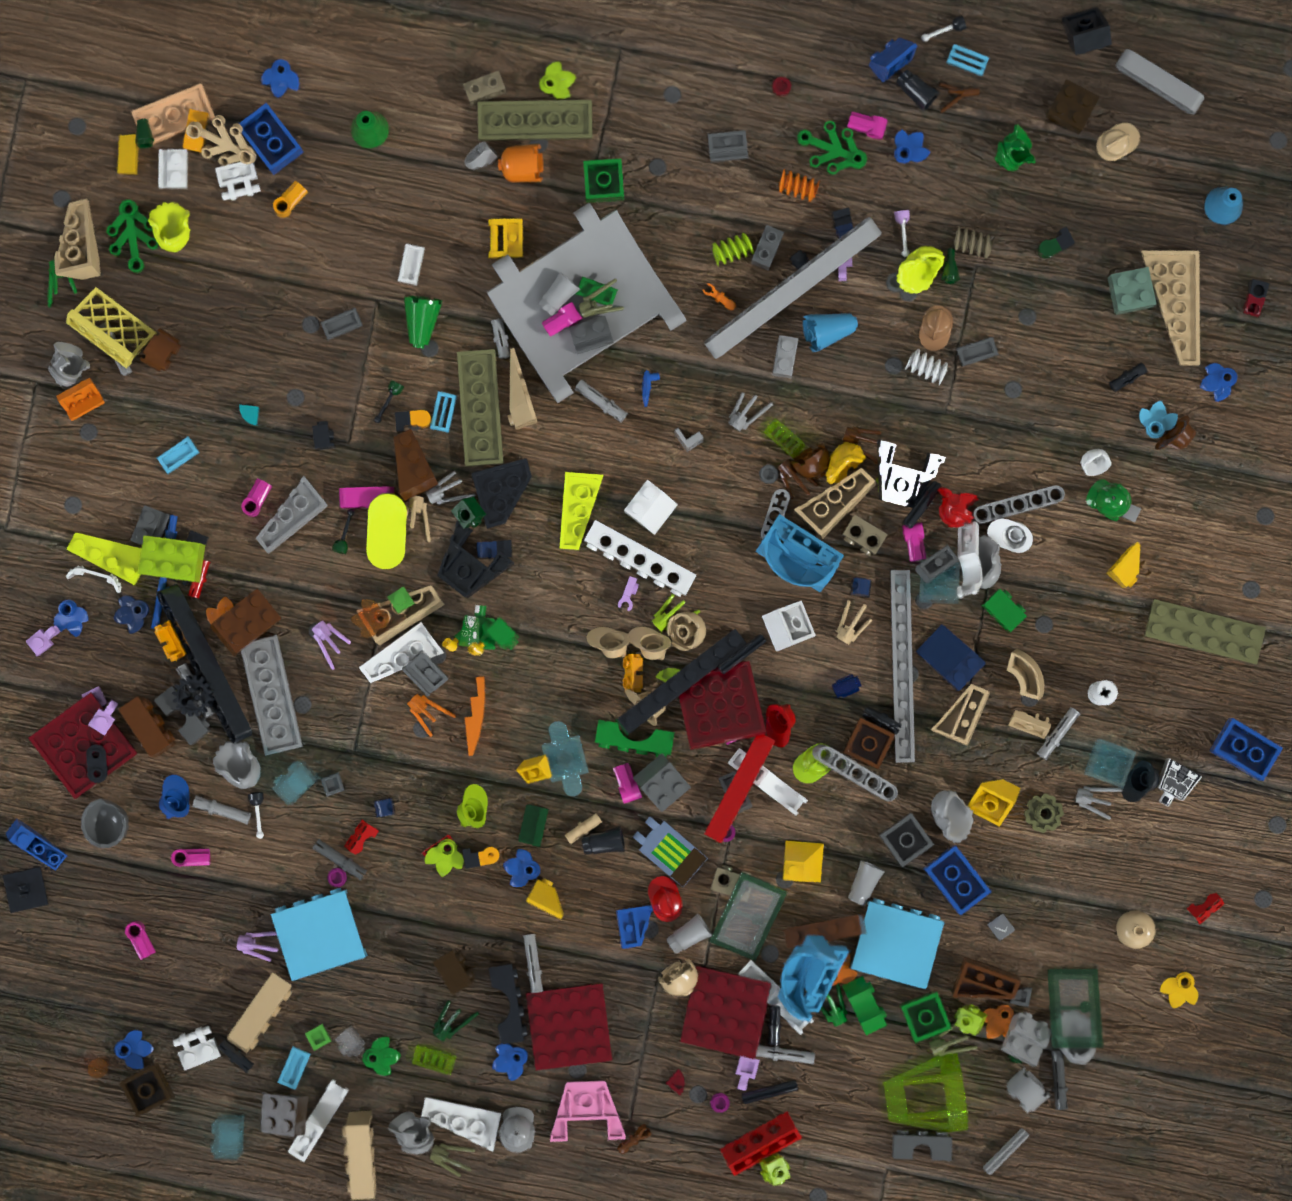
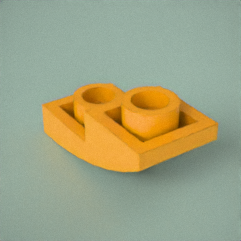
[183,109,209,152]

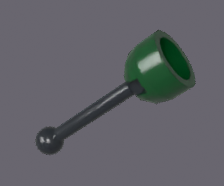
[374,379,405,423]
[332,509,355,555]

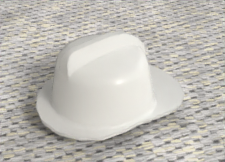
[987,518,1033,553]

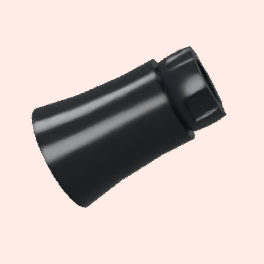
[896,69,940,112]
[581,826,625,855]

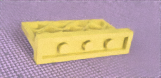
[66,287,156,369]

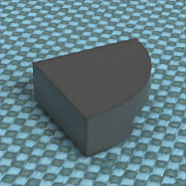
[1009,987,1032,1007]

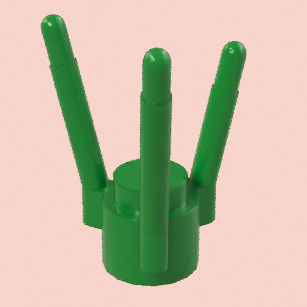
[48,260,77,308]
[806,983,848,1027]

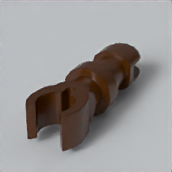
[617,1124,652,1154]

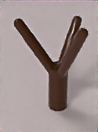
[939,83,979,113]

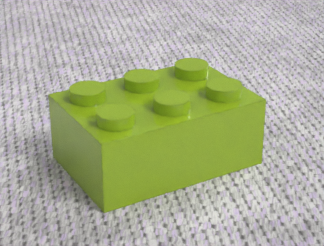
[138,536,205,583]

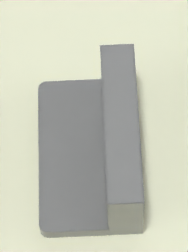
[674,428,703,452]

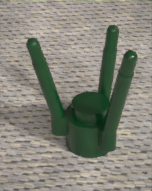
[432,1000,479,1042]

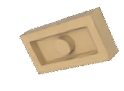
[1008,710,1051,739]

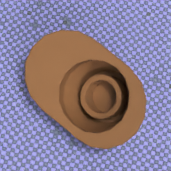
[919,306,953,351]

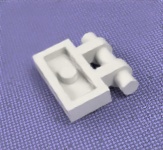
[215,162,261,200]
[173,1026,222,1071]

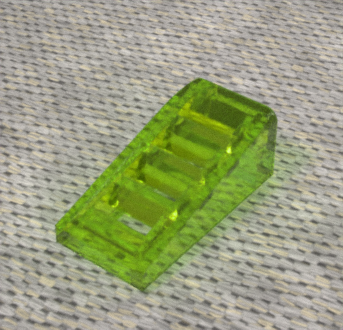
[763,418,805,459]
[412,1045,456,1075]

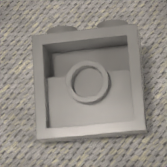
[1001,1012,1053,1067]

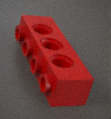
[720,1111,802,1176]

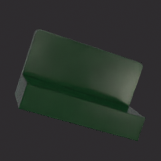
[518,804,549,847]

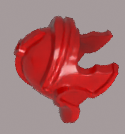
[937,487,979,528]

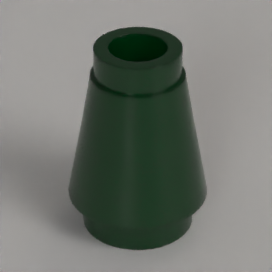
[135,119,154,149]

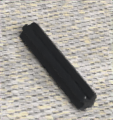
[903,481,941,529]
[718,634,766,674]
[742,1080,798,1104]

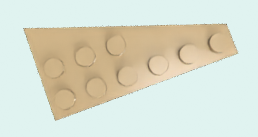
[1141,251,1200,366]

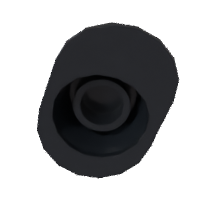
[1121,760,1160,802]

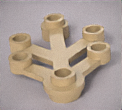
[186,115,257,166]

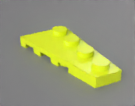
[560,472,604,550]
[67,532,142,585]

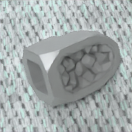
[465,141,499,170]

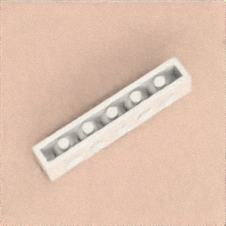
[584,520,696,597]

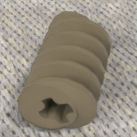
[953,226,995,259]

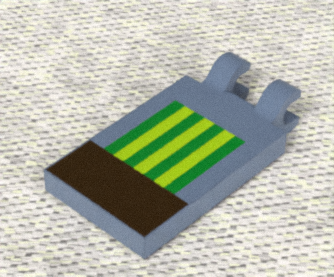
[633,817,708,887]

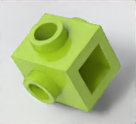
[955,1004,988,1036]
[759,1152,790,1186]

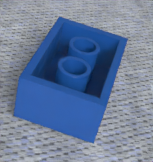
[239,103,304,175]
[1209,718,1283,781]
[923,845,991,915]

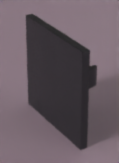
[3,867,49,913]

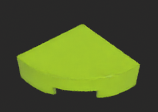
[655,668,680,682]

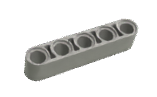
[1115,49,1205,115]
[972,485,1065,524]
[812,744,898,801]

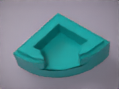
[239,405,259,426]

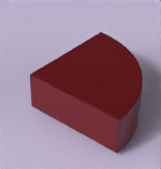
[666,1068,685,1096]

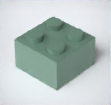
[1108,267,1156,315]

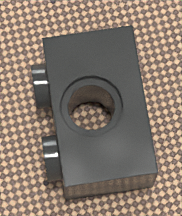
[751,225,784,271]

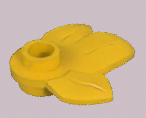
[1160,972,1198,1009]

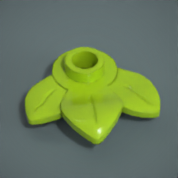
[539,62,576,99]
[425,839,464,877]

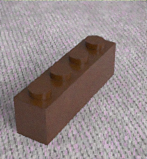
[784,915,867,949]

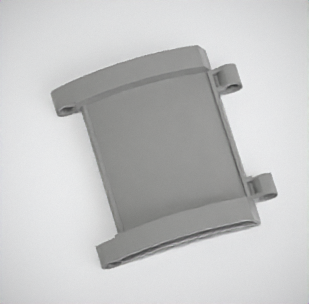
[487,203,686,403]

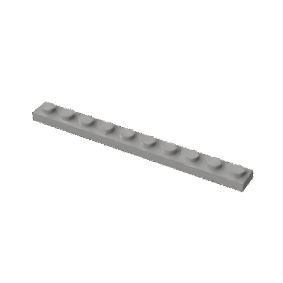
[890,570,915,763]

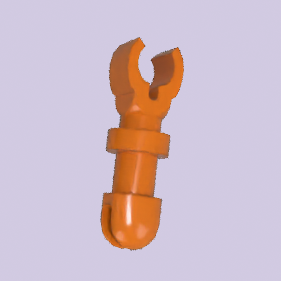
[703,283,736,311]

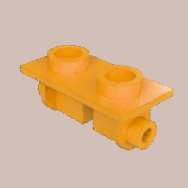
[154,620,187,662]
[623,654,643,692]

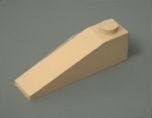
[55,199,100,280]
[507,348,538,430]

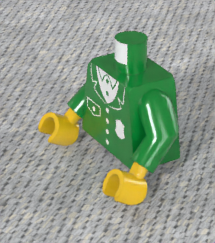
[442,605,495,655]

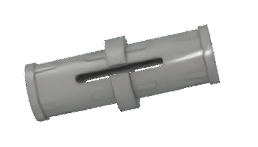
[491,319,510,359]

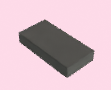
[320,308,363,340]
[956,337,999,367]

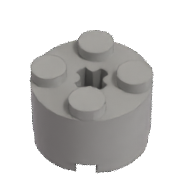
[1006,1067,1050,1113]

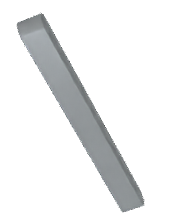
[704,217,882,359]

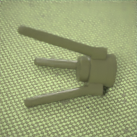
[579,278,624,318]
[929,1022,978,1057]
[430,1143,475,1177]

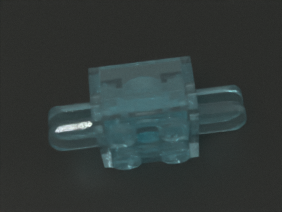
[542,721,589,796]

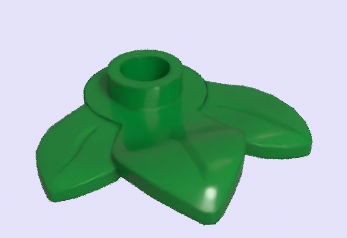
[362,1037,401,1076]

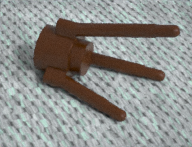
[843,426,881,464]
[778,459,819,500]

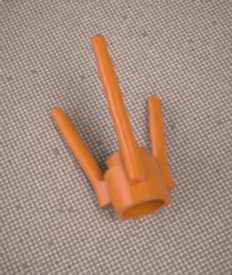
[407,694,456,737]

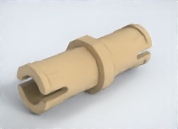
[565,813,602,844]

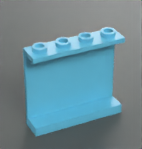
[271,888,367,981]
[850,898,944,989]

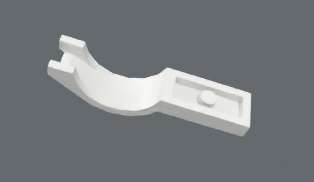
[957,521,983,598]
[728,748,808,816]
[738,960,814,1035]
[288,1080,349,1162]

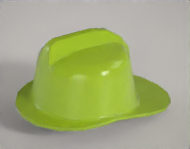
[793,743,831,783]
[457,784,488,828]

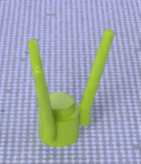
[652,594,700,632]

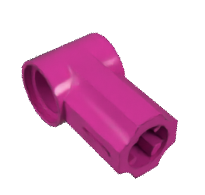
[847,111,888,140]
[542,302,583,337]
[241,478,272,517]
[902,522,926,562]
[613,763,642,804]
[171,848,210,867]
[125,921,156,960]

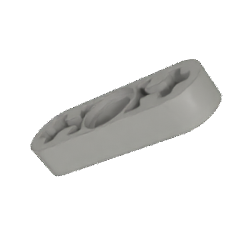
[760,489,790,540]

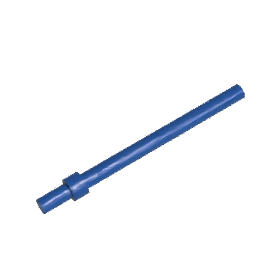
[151,515,178,629]

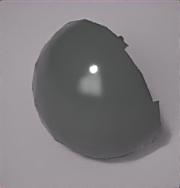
[81,799,129,848]

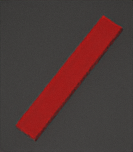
[704,735,775,844]

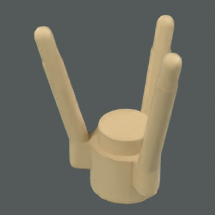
[406,496,431,542]
[836,600,872,645]

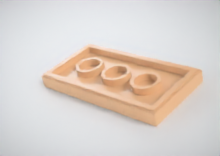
[131,83,215,144]

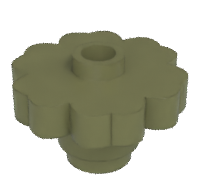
[1024,794,1064,833]

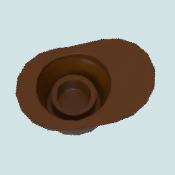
[1155,415,1196,450]

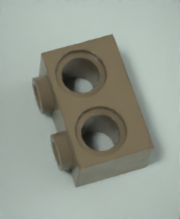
[463,71,506,106]
[842,515,888,556]
[710,864,754,901]

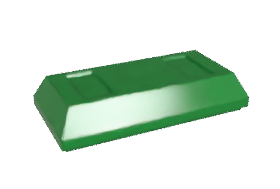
[576,276,618,305]

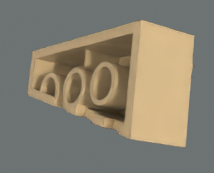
[794,468,876,539]
[356,585,445,646]
[227,973,292,1054]
[343,1111,376,1200]

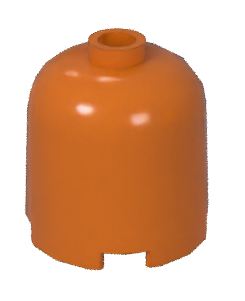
[498,144,543,183]

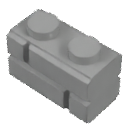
[772,335,798,379]

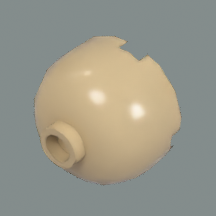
[667,611,706,651]
[1116,910,1155,949]
[658,959,698,996]

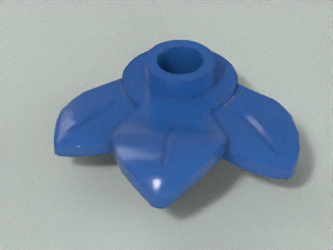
[262,59,299,98]
[894,130,930,164]
[1200,363,1238,401]
[54,600,89,637]
[503,849,540,887]
[115,1030,154,1069]
[492,1044,528,1081]

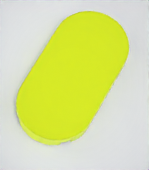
[367,493,407,569]

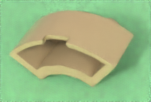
[1007,649,1044,700]

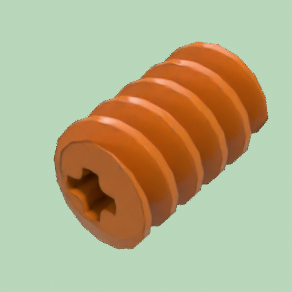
[778,169,820,202]

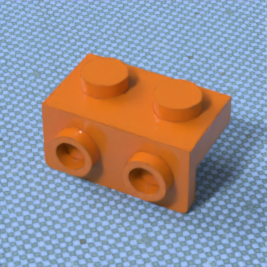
[56,378,104,421]

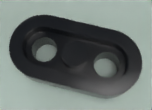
[86,744,108,783]

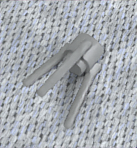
[728,392,773,432]
[426,471,476,505]
[1075,786,1123,820]

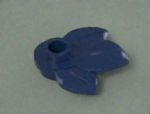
[114,595,149,634]

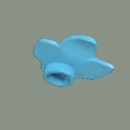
[1139,401,1178,439]

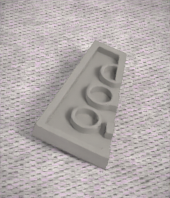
[256,476,328,554]

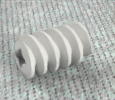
[905,349,948,385]
[1088,680,1118,705]

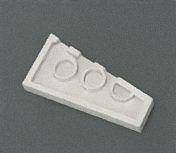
[359,622,444,683]
[421,1097,501,1152]

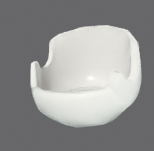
[1081,449,1112,476]

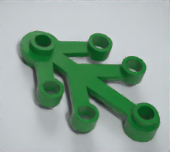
[797,121,867,175]
[106,200,159,273]

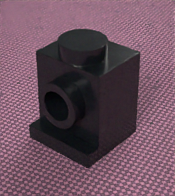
[312,421,336,451]

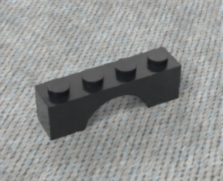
[489,963,528,1045]

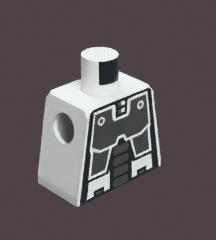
[1156,758,1202,807]

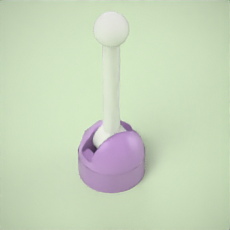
[894,210,910,257]

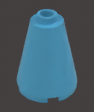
[1204,186,1243,225]
[802,313,858,352]

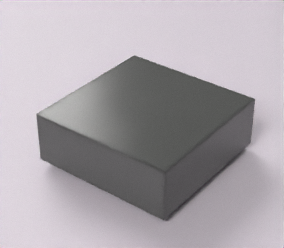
[321,772,345,797]

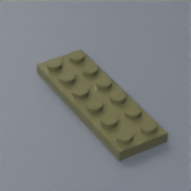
[478,100,593,141]
[457,349,504,467]
[1144,599,1266,665]

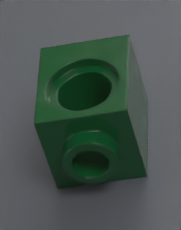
[451,496,486,529]

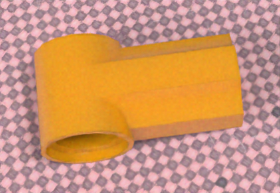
[273,181,308,218]

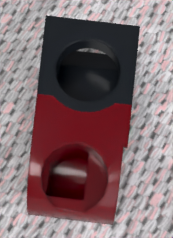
[1243,279,1270,317]

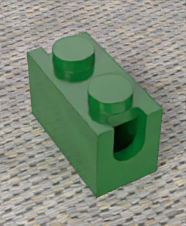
[982,589,1027,633]

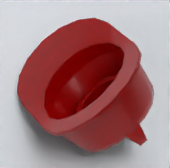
[766,704,796,748]
[648,876,683,922]

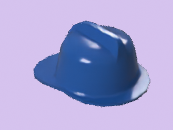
[159,775,190,819]

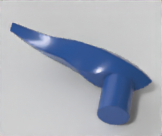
[642,370,660,407]

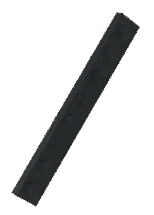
[616,629,747,735]

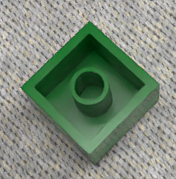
[583,158,624,203]
[899,990,952,1043]

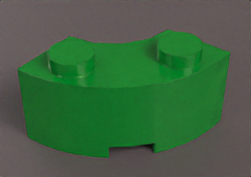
[842,976,887,1035]

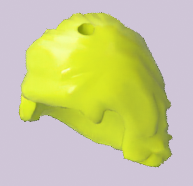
[148,202,190,252]
[896,246,945,294]

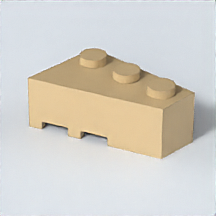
[931,684,990,746]

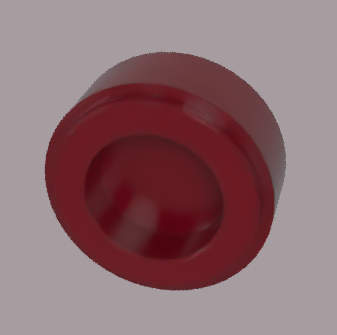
[772,77,791,97]

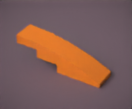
[465,677,486,756]

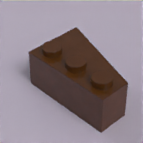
[394,429,438,501]
[952,957,1021,999]

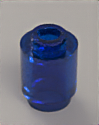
[832,674,861,698]

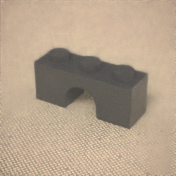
[154,686,211,745]
[892,1129,952,1161]

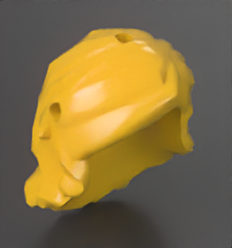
[825,442,866,484]

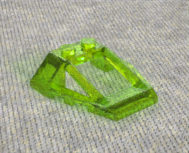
[883,1053,968,1132]

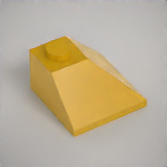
[1106,542,1140,588]
[967,779,1020,827]
[782,840,824,882]
[526,878,564,919]

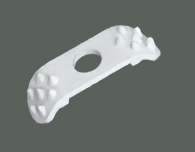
[66,566,121,593]

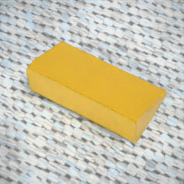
[118,134,138,175]
[516,755,552,784]

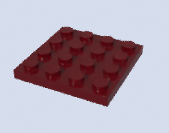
[679,661,766,750]
[28,692,138,799]
[680,966,772,1060]
[526,983,612,1070]

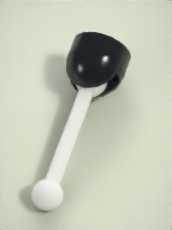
[921,15,967,41]
[248,792,264,839]

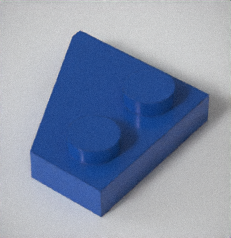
[616,905,653,949]

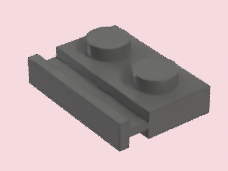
[708,130,748,163]
[569,316,614,355]
[130,505,170,545]
[402,650,449,697]

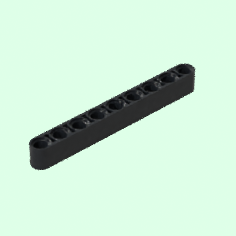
[157,584,252,744]

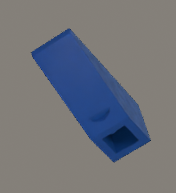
[5,819,67,871]

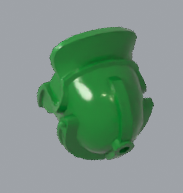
[994,124,1036,171]
[1086,479,1132,522]

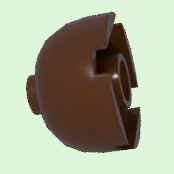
[791,443,830,479]

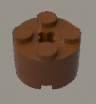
[140,328,182,373]

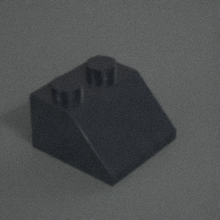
[1061,7,1112,55]

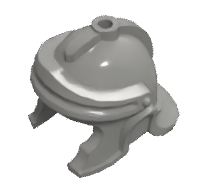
[48,342,90,387]
[499,1107,535,1152]
[388,1112,434,1154]

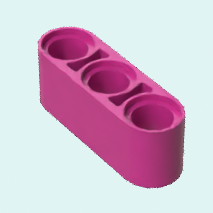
[339,487,395,508]

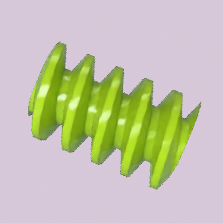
[712,233,754,267]

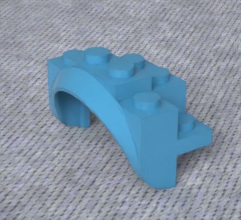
[755,514,844,592]
[777,935,849,1022]

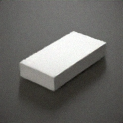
[398,244,425,286]

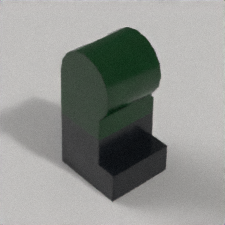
[1037,226,1075,259]

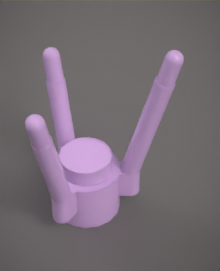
[312,621,351,670]
[237,931,278,962]

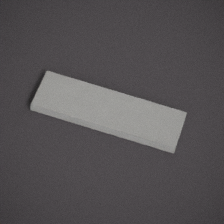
[241,635,303,756]

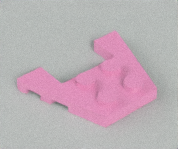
[550,1080,626,1142]

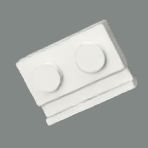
[159,149,188,189]

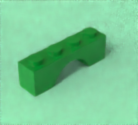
[486,617,519,650]
[595,720,675,758]

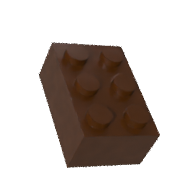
[210,588,281,656]
[118,696,176,758]

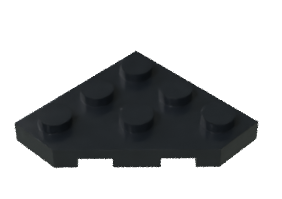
[471,458,532,529]

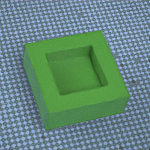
[388,586,415,614]
[305,1024,332,1051]

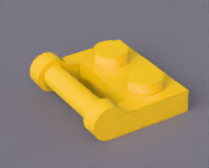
[488,219,523,259]

